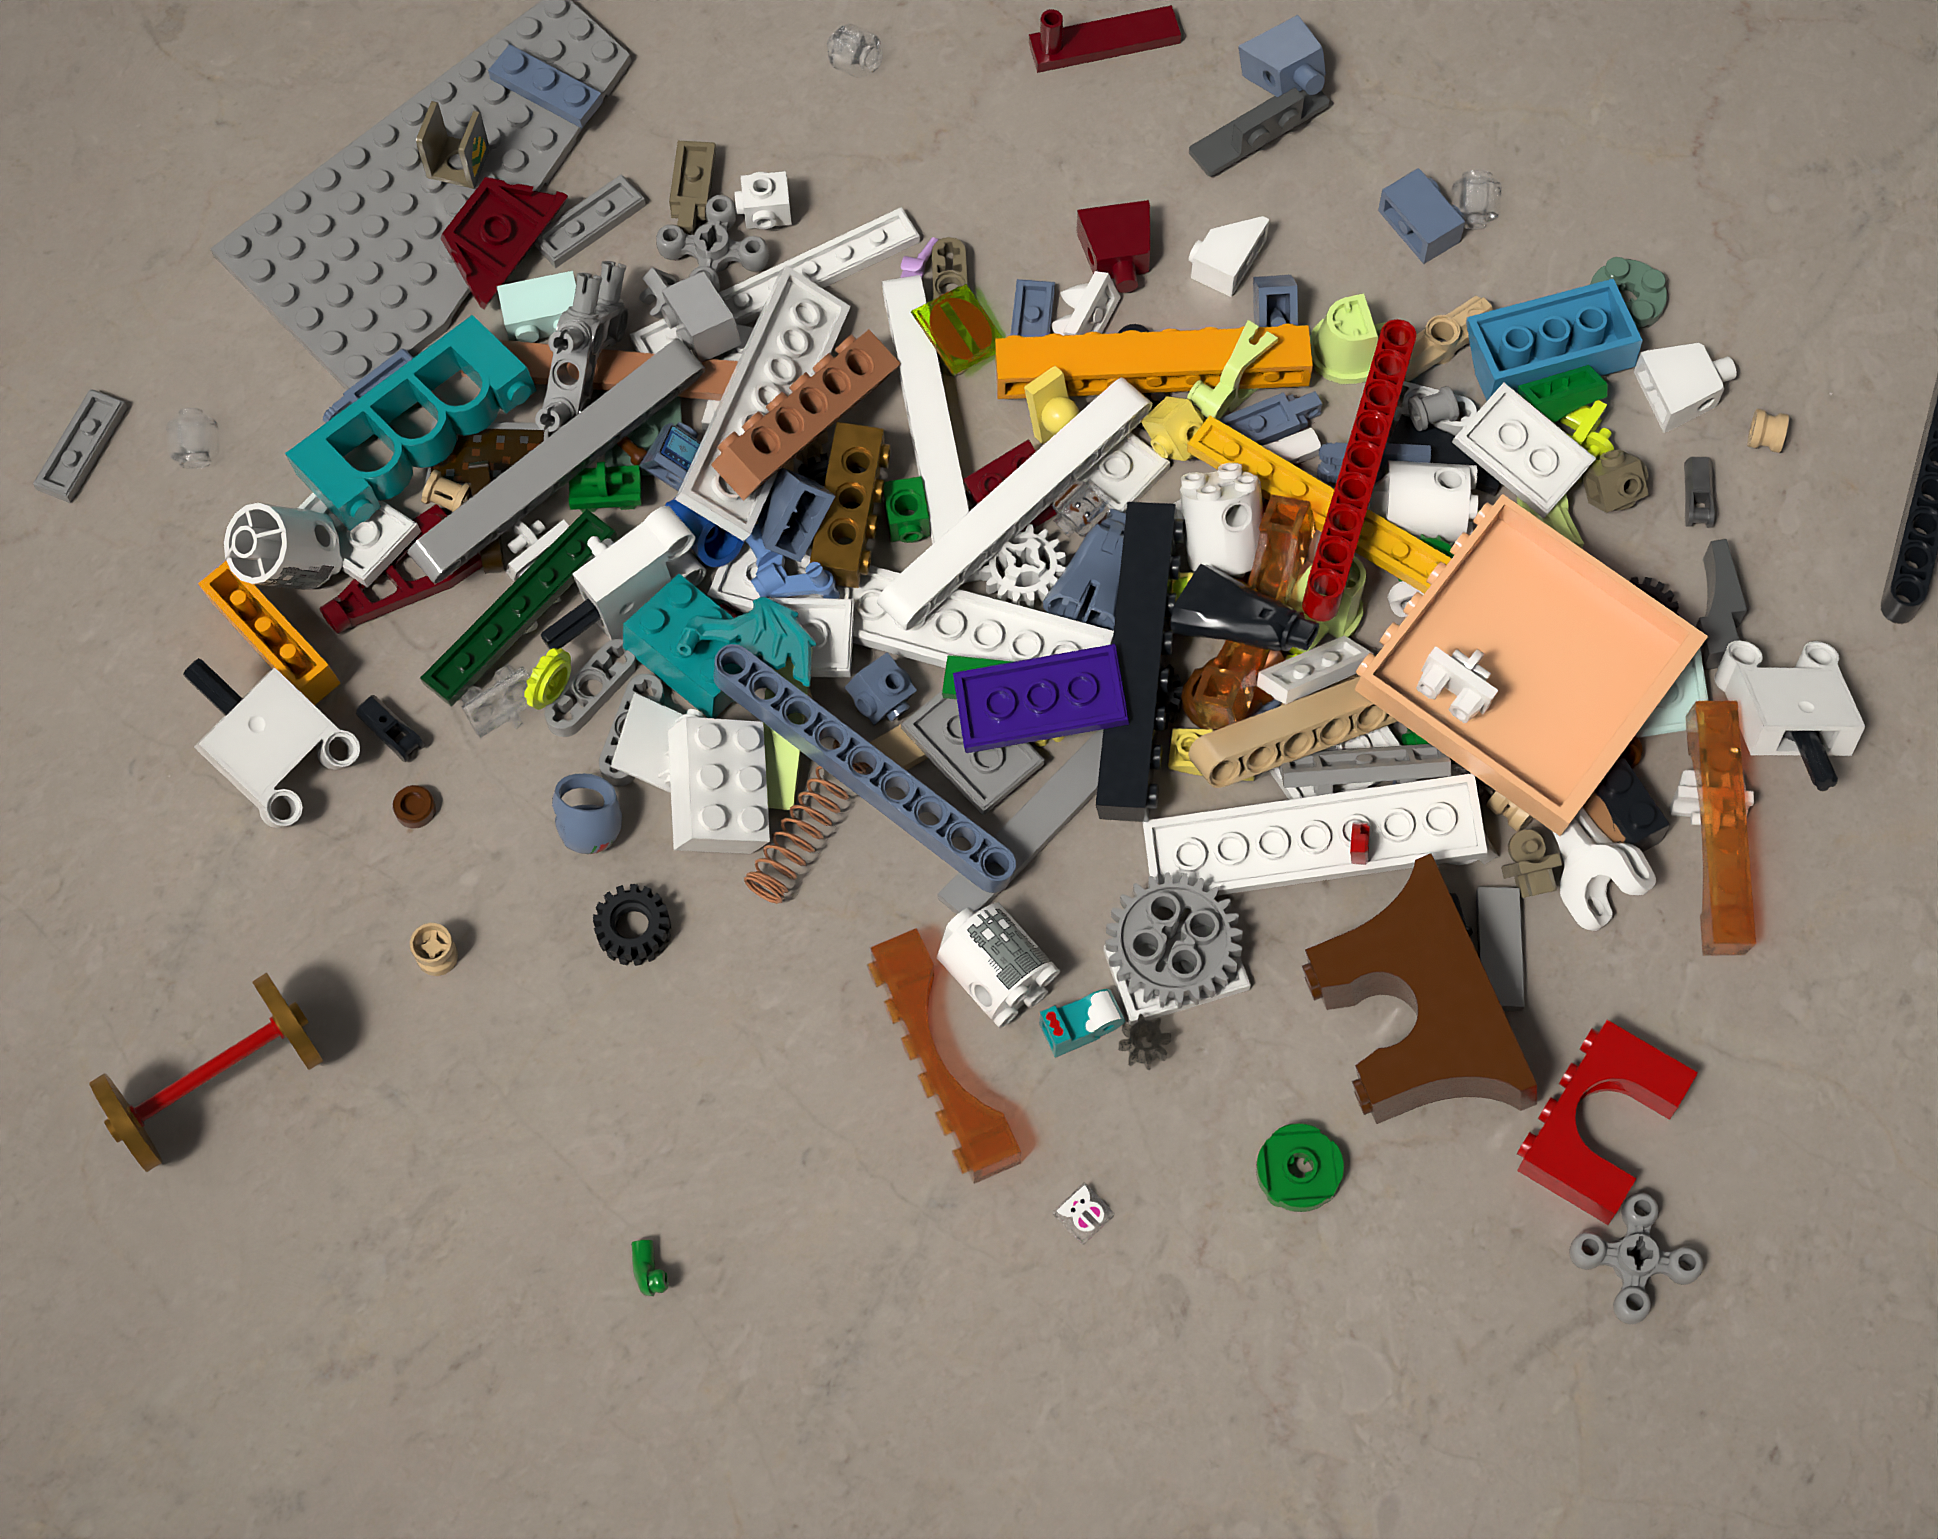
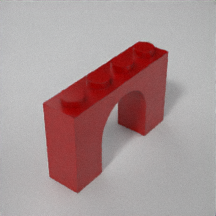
[1517,1020,1698,1225]

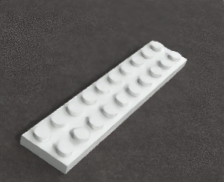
[707,541,1114,668]

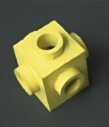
[1140,396,1205,461]

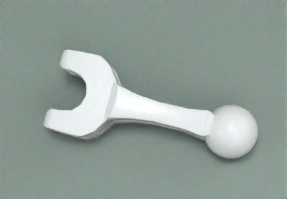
[1553,807,1656,931]

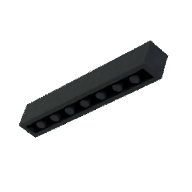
[1096,502,1185,822]

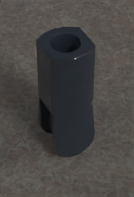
[356,695,425,763]

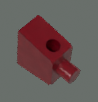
[1076,200,1150,293]

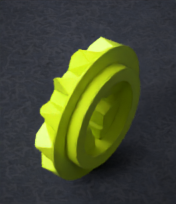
[524,648,571,710]

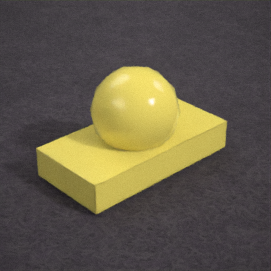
[1024,366,1080,444]

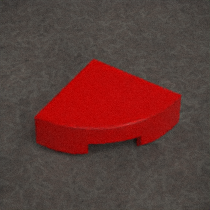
[1350,822,1370,865]

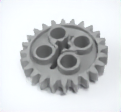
[1105,872,1243,1009]

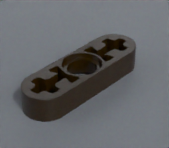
[468,460,505,574]

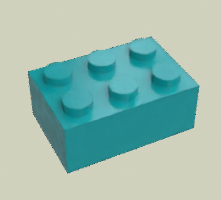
[623,573,763,719]

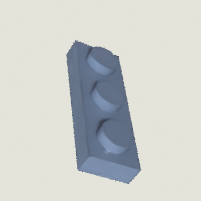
[488,44,603,128]

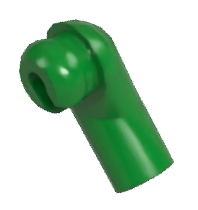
[631,1240,669,1296]

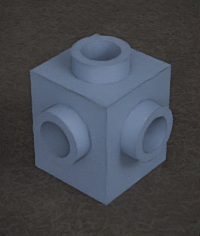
[845,652,917,725]

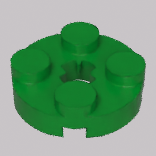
[1256,1124,1344,1212]

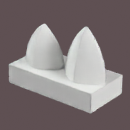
[1051,271,1121,336]

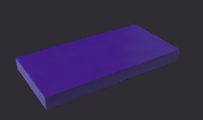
[953,644,1129,753]

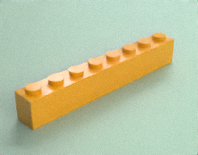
[995,324,1313,399]

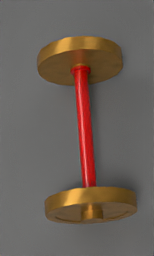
[89,973,323,1172]

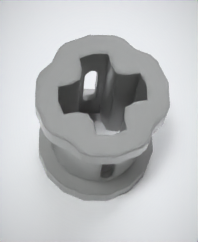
[1408,386,1459,431]

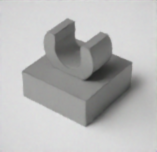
[639,267,677,319]

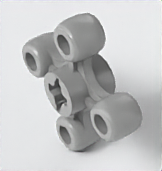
[656,195,769,293]
[1569,1193,1703,1324]

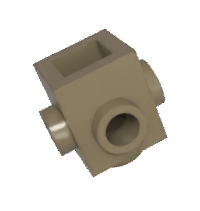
[1582,450,1649,513]

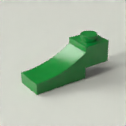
[1518,365,1608,423]

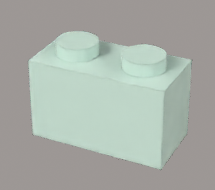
[497,271,576,343]

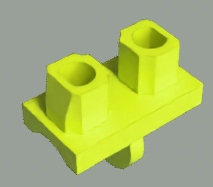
[1560,400,1614,460]

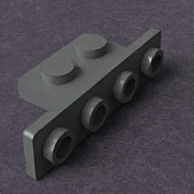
[1189,87,1329,177]

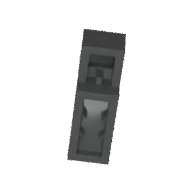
[1695,539,1747,670]

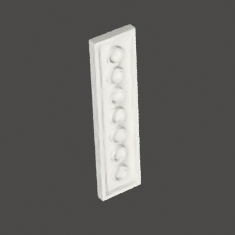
[675,265,851,541]
[1143,773,1488,895]

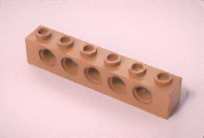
[711,329,901,501]

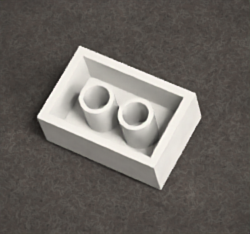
[668,717,770,854]

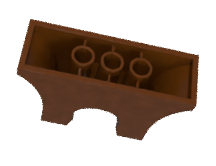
[1302,853,1537,1124]

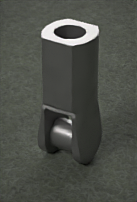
[1684,457,1715,528]

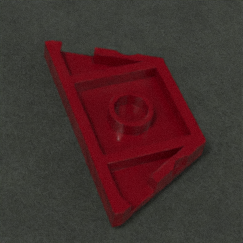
[441,177,568,310]

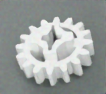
[980,524,1066,609]

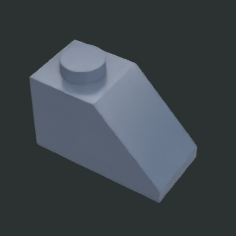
[1253,275,1298,327]

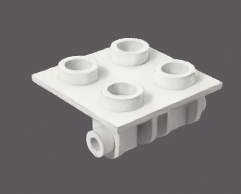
[610,693,703,793]

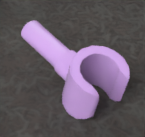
[901,237,938,279]

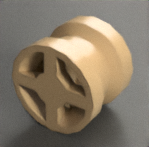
[1747,409,1789,453]

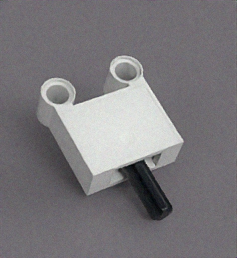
[541,506,706,650]
[1714,640,1865,791]
[183,658,360,828]

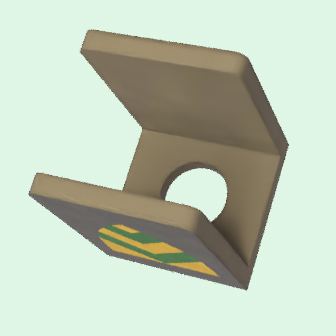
[416,101,490,189]

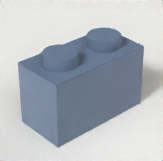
[1378,168,1465,264]

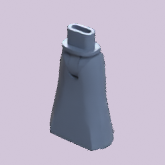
[1043,509,1126,631]

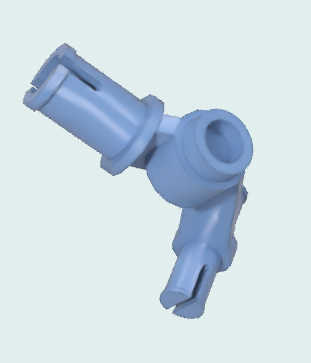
[745,524,840,599]

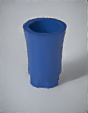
[665,495,744,567]

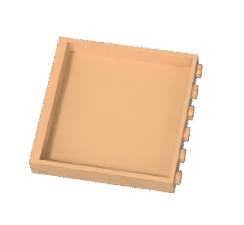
[1355,494,1708,836]

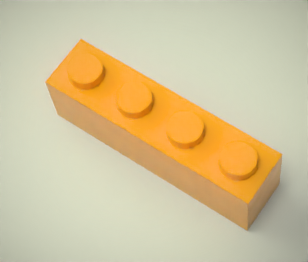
[198,561,341,705]

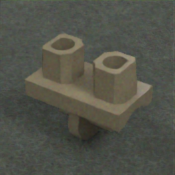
[1501,829,1562,899]

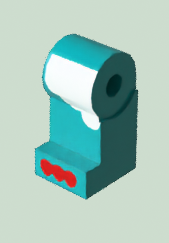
[1039,989,1126,1058]

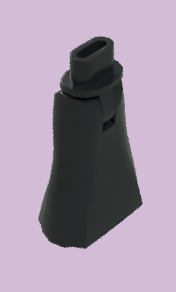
[1171,564,1319,651]

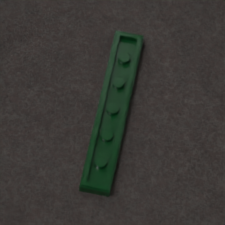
[420,509,618,707]

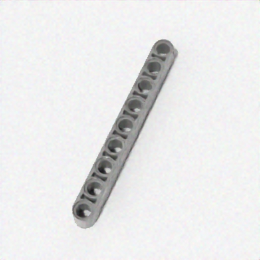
[407,339,705,584]

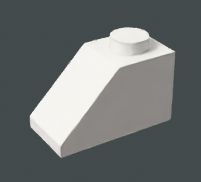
[1189,216,1269,297]

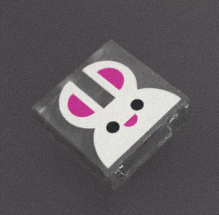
[1053,1182,1114,1245]

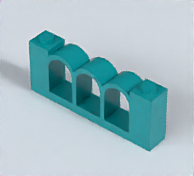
[285,315,537,531]

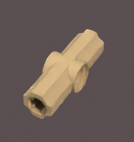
[1404,295,1493,382]

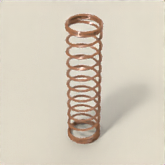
[744,739,870,904]

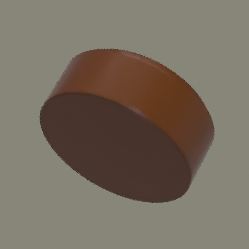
[393,785,436,828]

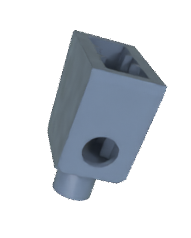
[1238,15,1326,97]
[757,468,835,562]

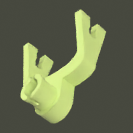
[1187,320,1278,420]

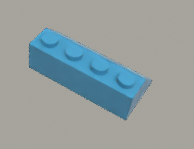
[1466,278,1643,401]

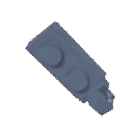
[1219,391,1322,446]

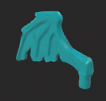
[676,597,816,686]

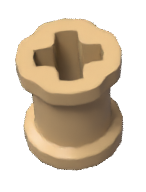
[421,470,471,512]

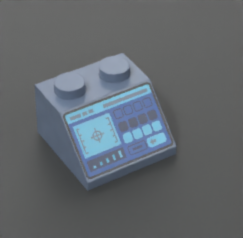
[639,422,701,491]

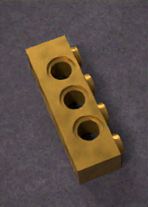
[809,422,891,588]

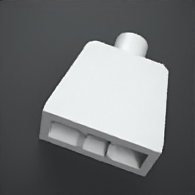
[1634,343,1736,433]

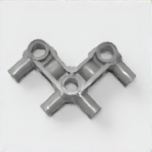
[535,261,628,432]

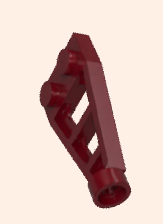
[319,504,483,634]

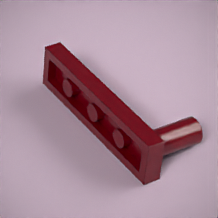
[1029,5,1181,73]

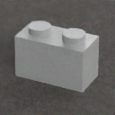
[661,271,742,363]

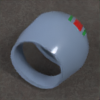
[552,773,622,854]

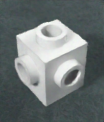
[735,171,792,229]

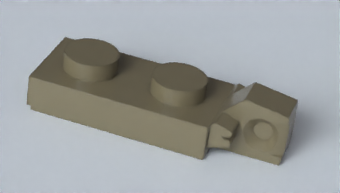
[669,140,716,235]

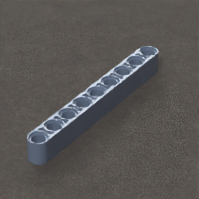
[713,644,1016,893]

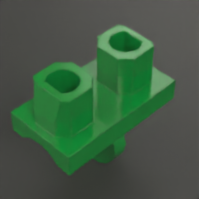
[569,462,642,513]

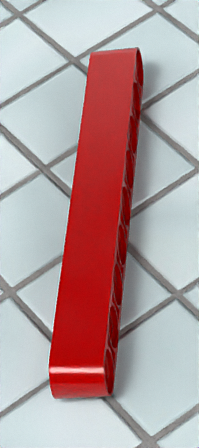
[1302,319,1416,622]

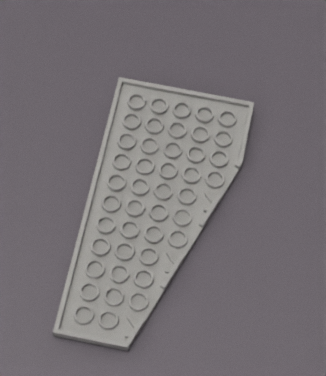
[210,0,631,390]

